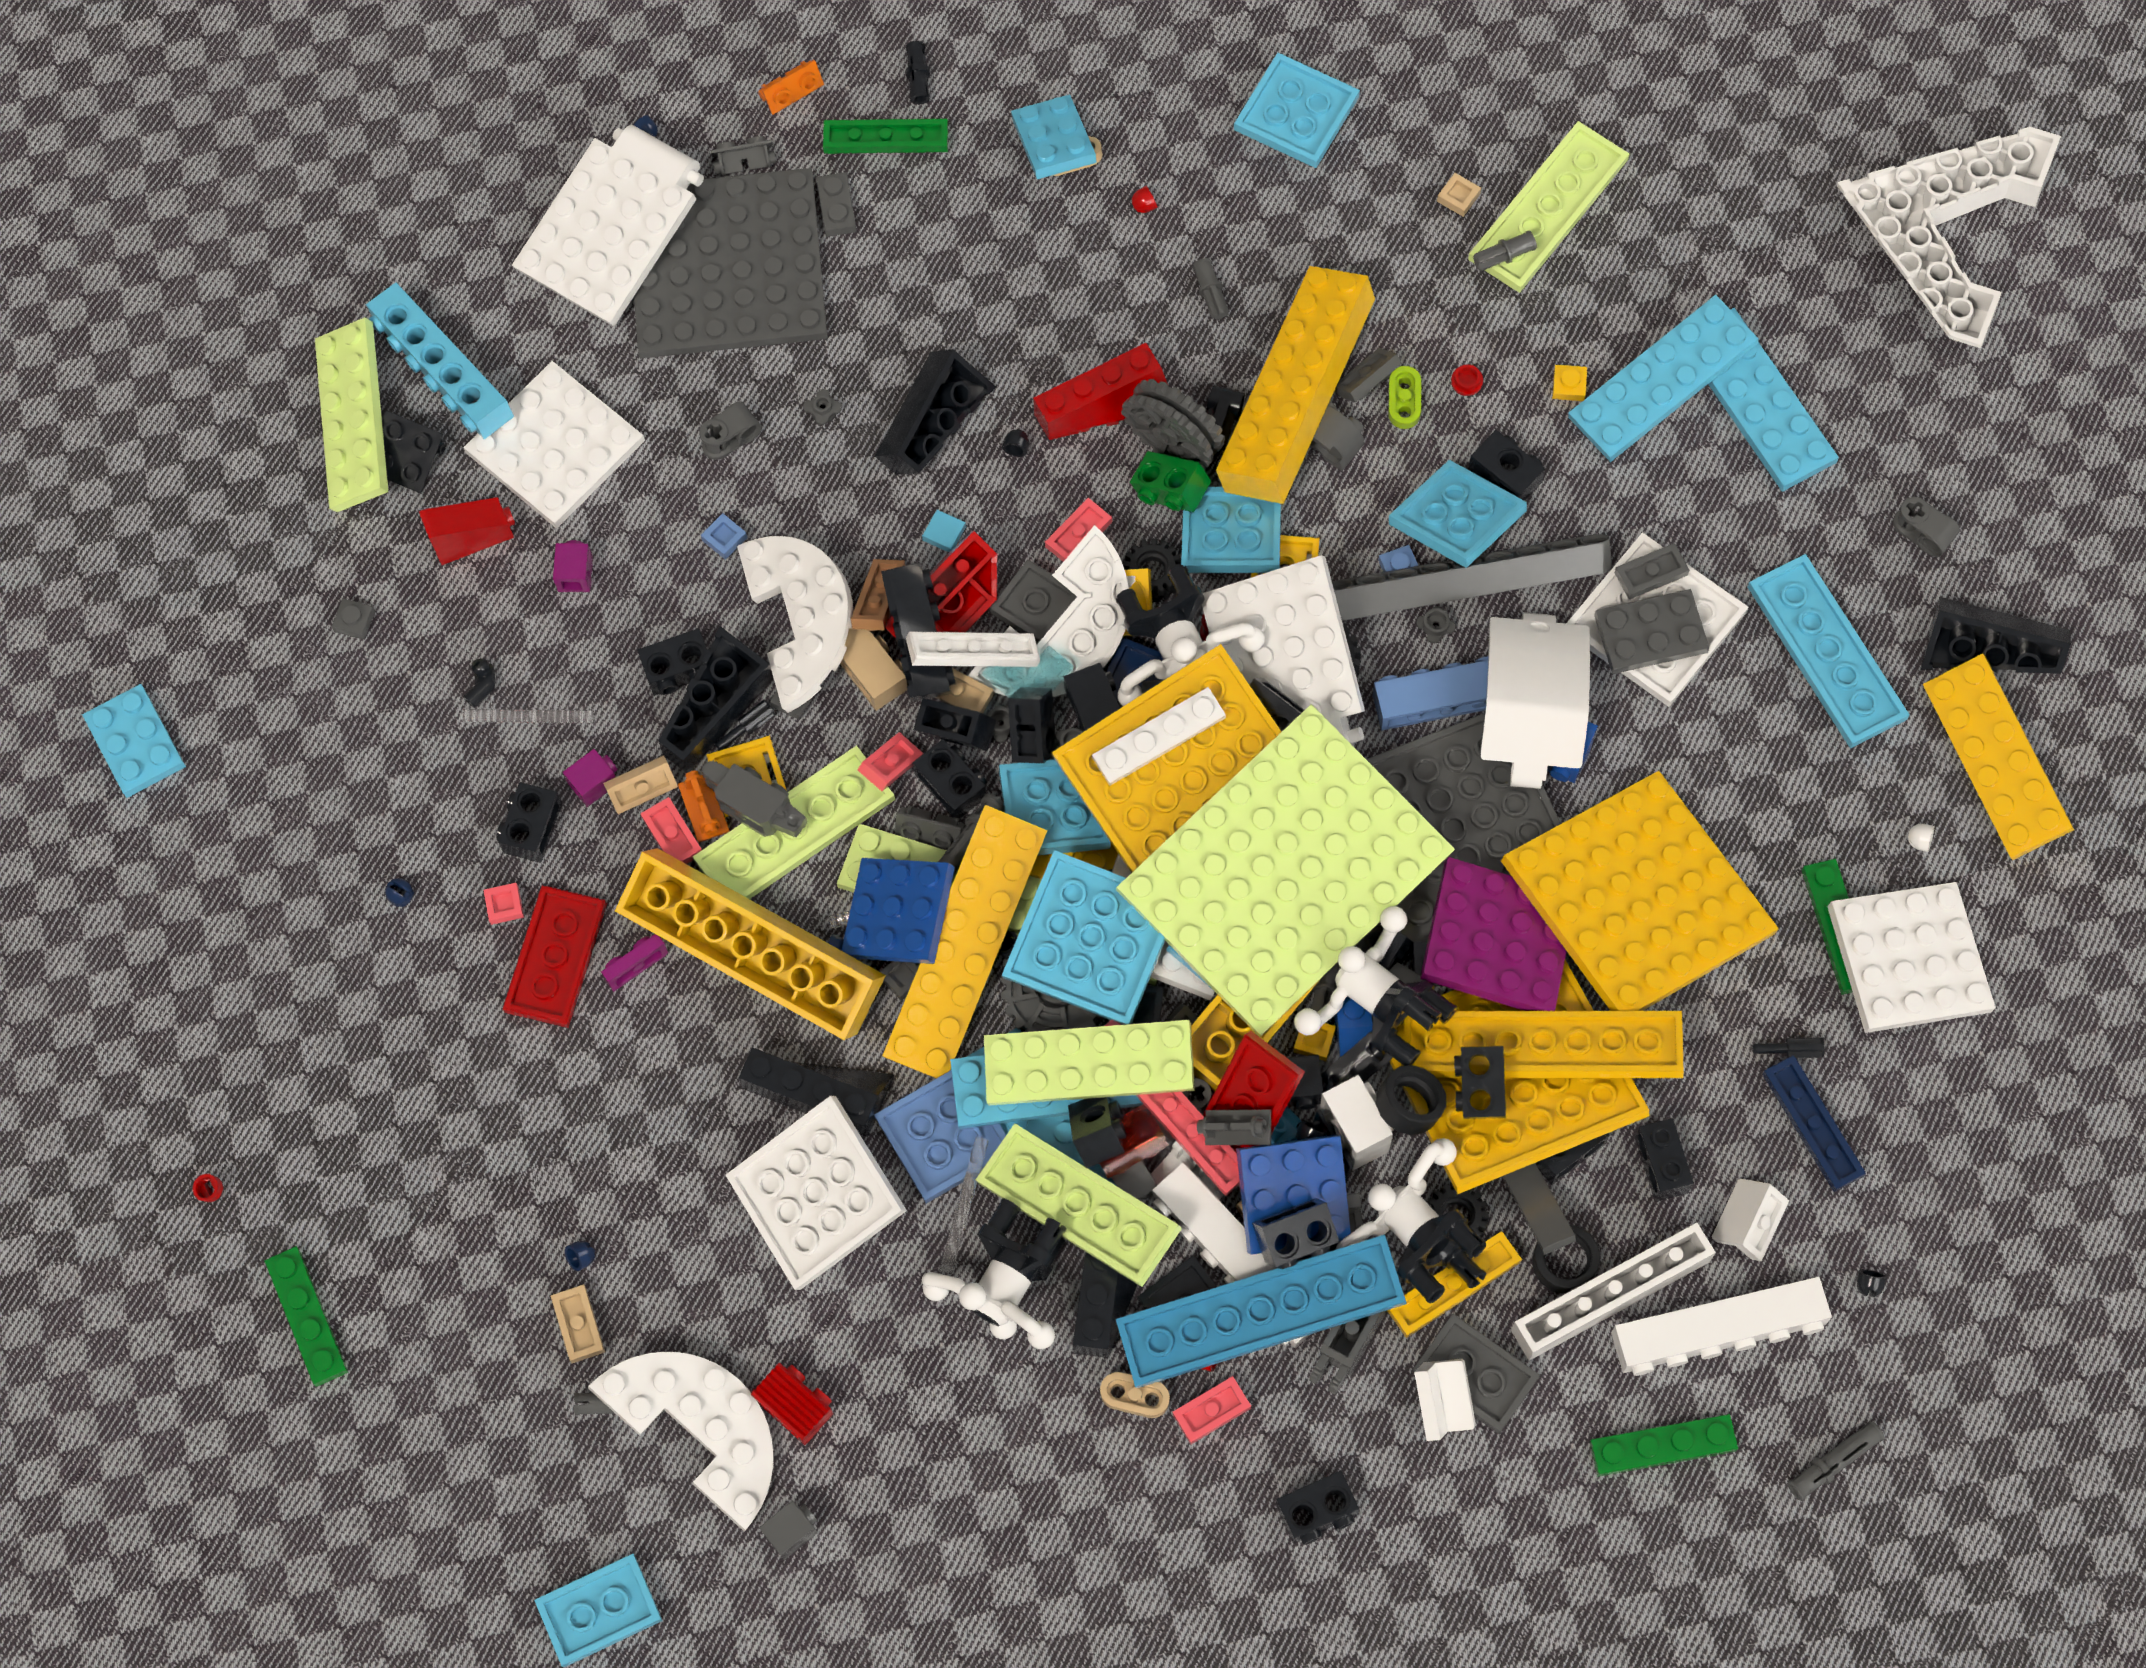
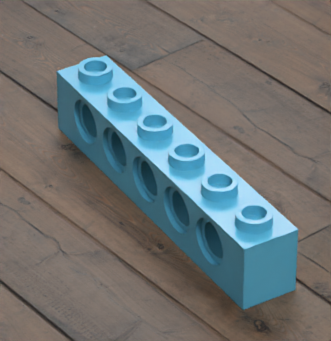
[366,282,514,439]

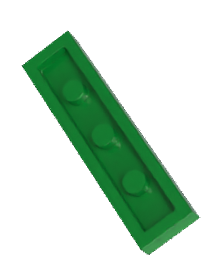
[823,119,948,154]
[1801,859,1853,995]
[264,1246,349,1387]
[1590,1414,1738,1477]

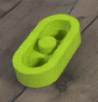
[1388,366,1421,429]

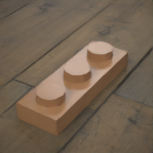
[851,559,906,631]

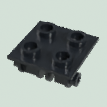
[382,410,446,494]

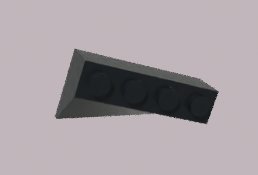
[874,349,996,475]
[738,1047,894,1137]

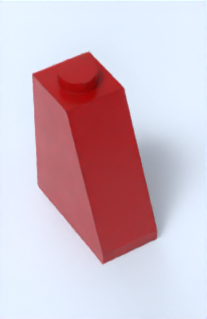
[419,497,515,565]

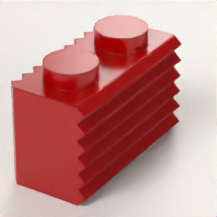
[751,1363,833,1445]

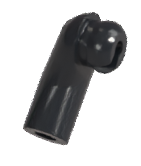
[463,658,495,708]

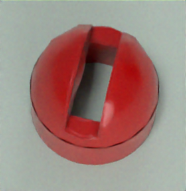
[1132,185,1158,213]
[193,1174,224,1202]

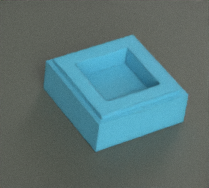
[922,510,966,552]

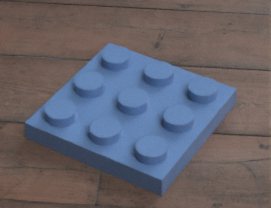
[874,1070,1006,1204]

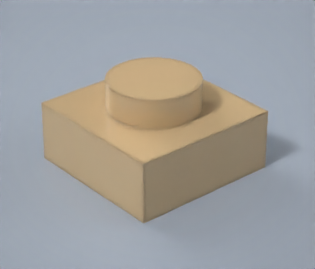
[1437,173,1481,217]

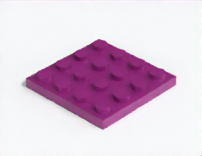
[1420,857,1566,1011]

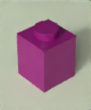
[553,540,593,592]
[562,749,618,807]

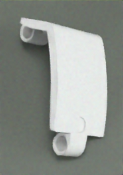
[1481,612,1590,789]

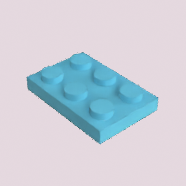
[1011,94,1097,179]
[82,684,186,798]
[534,1554,663,1668]

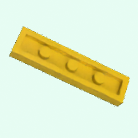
[1387,1231,1522,1338]

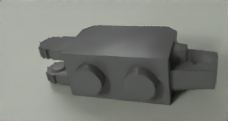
[701,760,807,837]
[1309,1311,1385,1395]

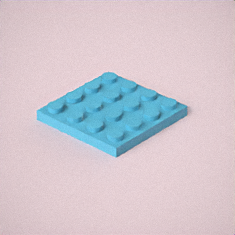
[1002,850,1165,1025]

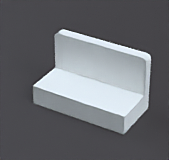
[1712,1179,1789,1261]
[1414,1359,1476,1441]

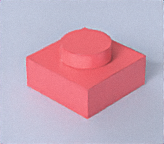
[484,883,524,925]

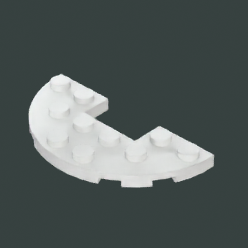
[968,525,1129,697]
[737,536,853,713]
[588,1352,773,1532]

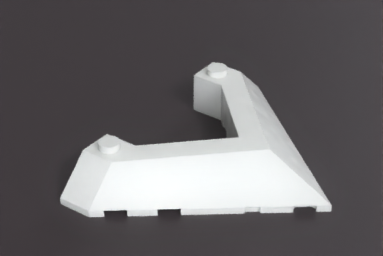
[1837,127,2061,348]

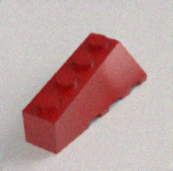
[1033,343,1168,440]

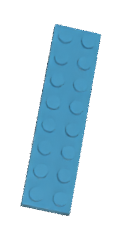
[1116,1235,1407,1388]

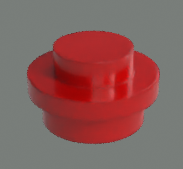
[1451,364,1483,396]

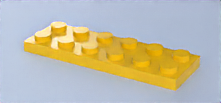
[1923,653,2075,860]

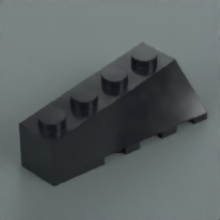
[881,562,956,703]
[1920,597,2071,674]
[658,626,773,773]
[1073,1252,1137,1358]

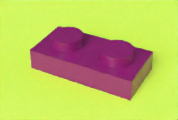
[601,934,669,992]

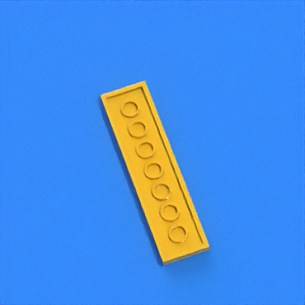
[882,805,1048,1078]
[1403,1011,1684,1078]

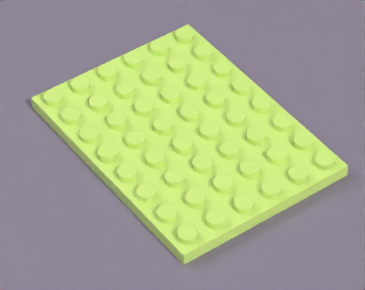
[1116,704,1455,1037]

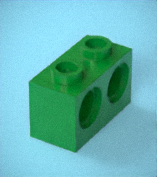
[1130,451,1211,513]

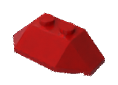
[886,531,997,638]

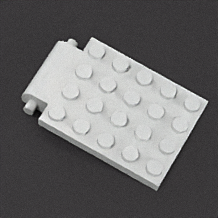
[512,125,704,327]
[1202,555,1365,748]

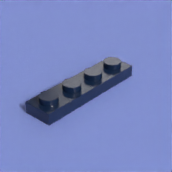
[1762,1055,1866,1192]

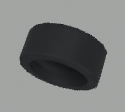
[1376,1065,1446,1135]
[1532,1224,1601,1294]

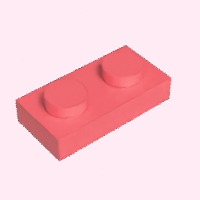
[1045,498,1112,562]
[858,732,924,791]
[640,797,702,864]
[1172,1376,1251,1444]

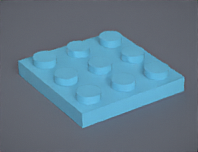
[1234,52,1360,168]
[1389,460,1527,568]
[1181,487,1281,573]
[999,760,1111,855]

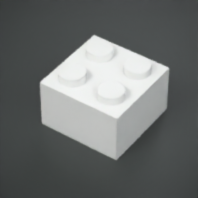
[1320,1075,1394,1171]

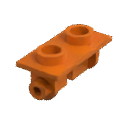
[758,60,824,115]
[678,770,730,843]

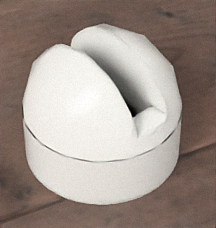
[1908,824,1935,852]

